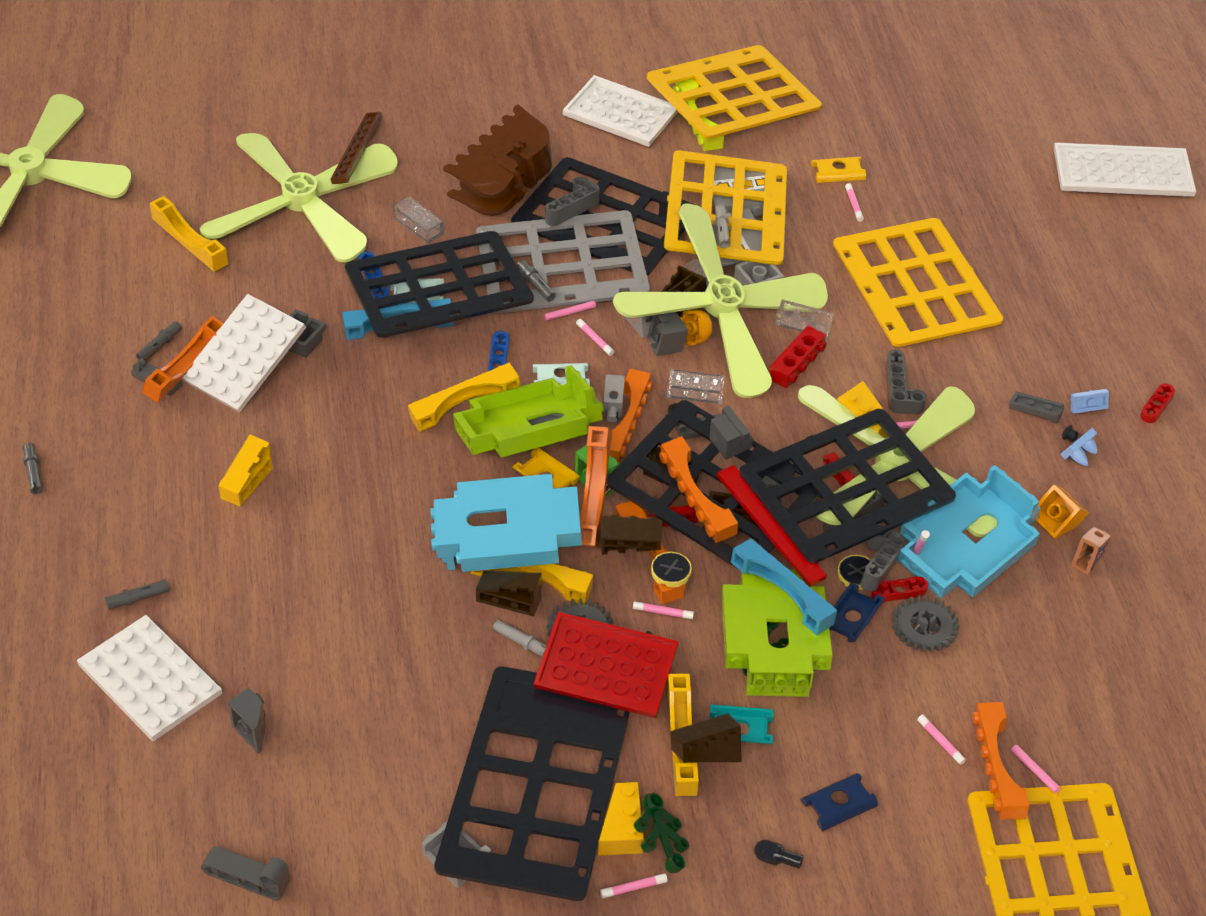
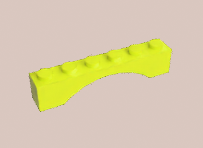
[673,78,724,151]

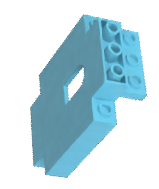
[898,465,1041,599]
[430,474,582,572]

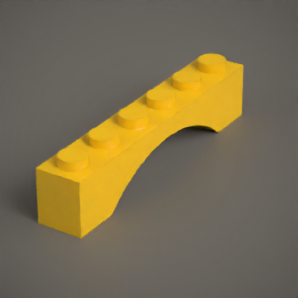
[149,196,228,272]
[408,362,520,432]
[471,564,593,605]
[667,674,699,796]

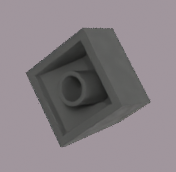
[228,688,266,753]

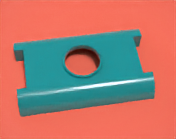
[709,704,774,745]

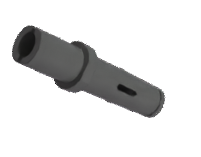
[517,259,556,302]
[136,321,182,361]
[22,443,43,494]
[105,579,169,610]

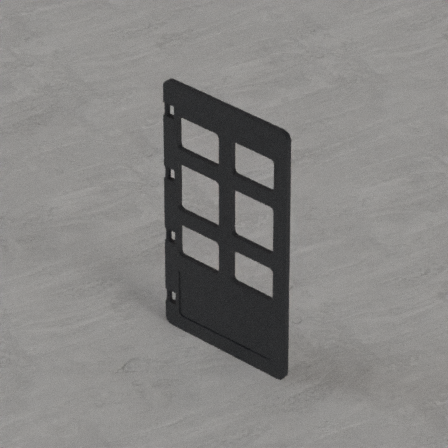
[434,667,630,901]

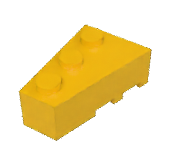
[837,381,888,438]
[218,435,273,507]
[598,782,644,856]

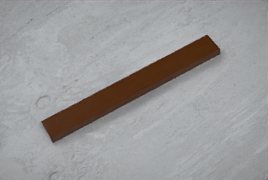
[330,112,383,184]

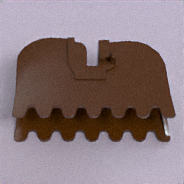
[443,104,552,215]

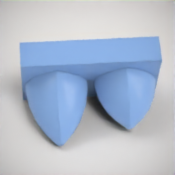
[1070,389,1109,414]
[1060,428,1097,466]

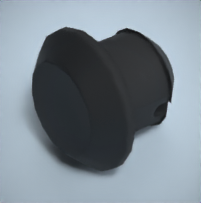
[1062,425,1079,442]

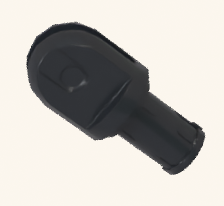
[754,840,804,869]

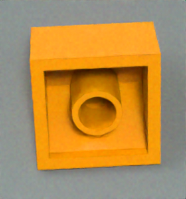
[1036,484,1089,539]

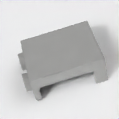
[422,821,492,888]

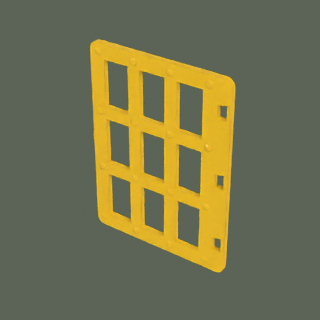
[646,45,822,139]
[664,150,787,265]
[833,218,1003,347]
[967,783,1151,916]

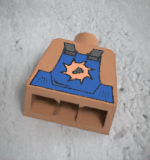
[1071,527,1111,575]

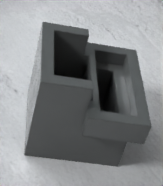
[288,309,326,358]
[648,312,689,356]
[710,405,753,460]

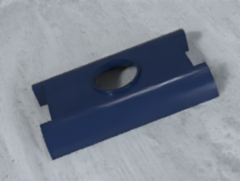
[829,583,885,642]
[800,773,878,832]

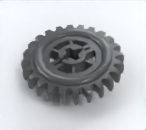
[892,595,960,652]
[546,598,613,637]

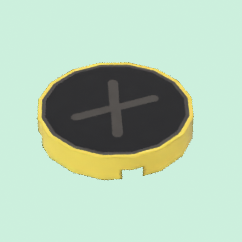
[651,552,692,588]
[837,555,871,590]

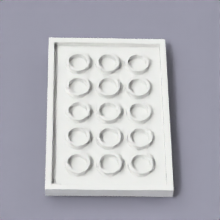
[563,75,678,147]
[182,294,306,413]
[77,615,222,742]

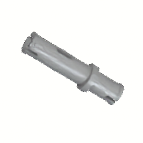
[715,204,730,248]
[493,619,547,658]

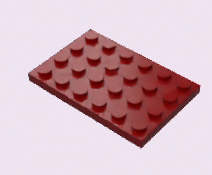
[534,612,678,718]

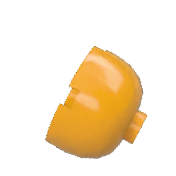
[680,309,713,346]

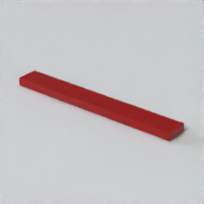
[717,465,827,587]

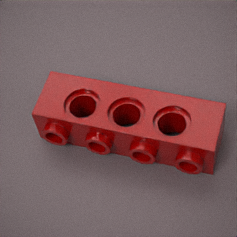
[769,325,827,389]

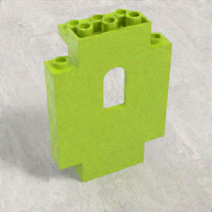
[453,365,604,458]
[721,569,833,697]

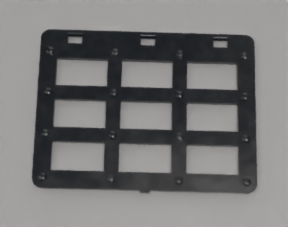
[511,157,695,276]
[345,231,534,338]
[607,400,819,574]
[739,409,956,564]

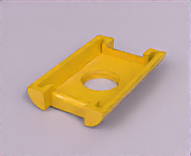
[811,157,866,183]
[512,447,580,489]

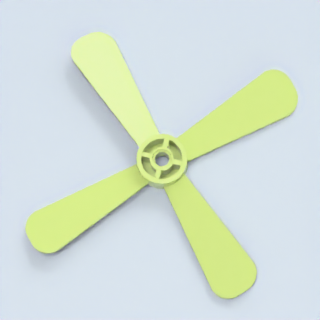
[0,94,132,227]
[200,133,398,263]
[613,204,828,398]
[798,385,998,537]

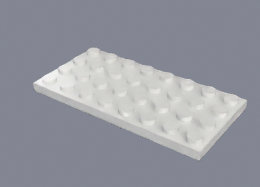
[1053,143,1196,197]

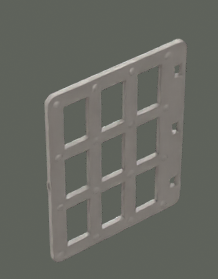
[476,210,650,313]

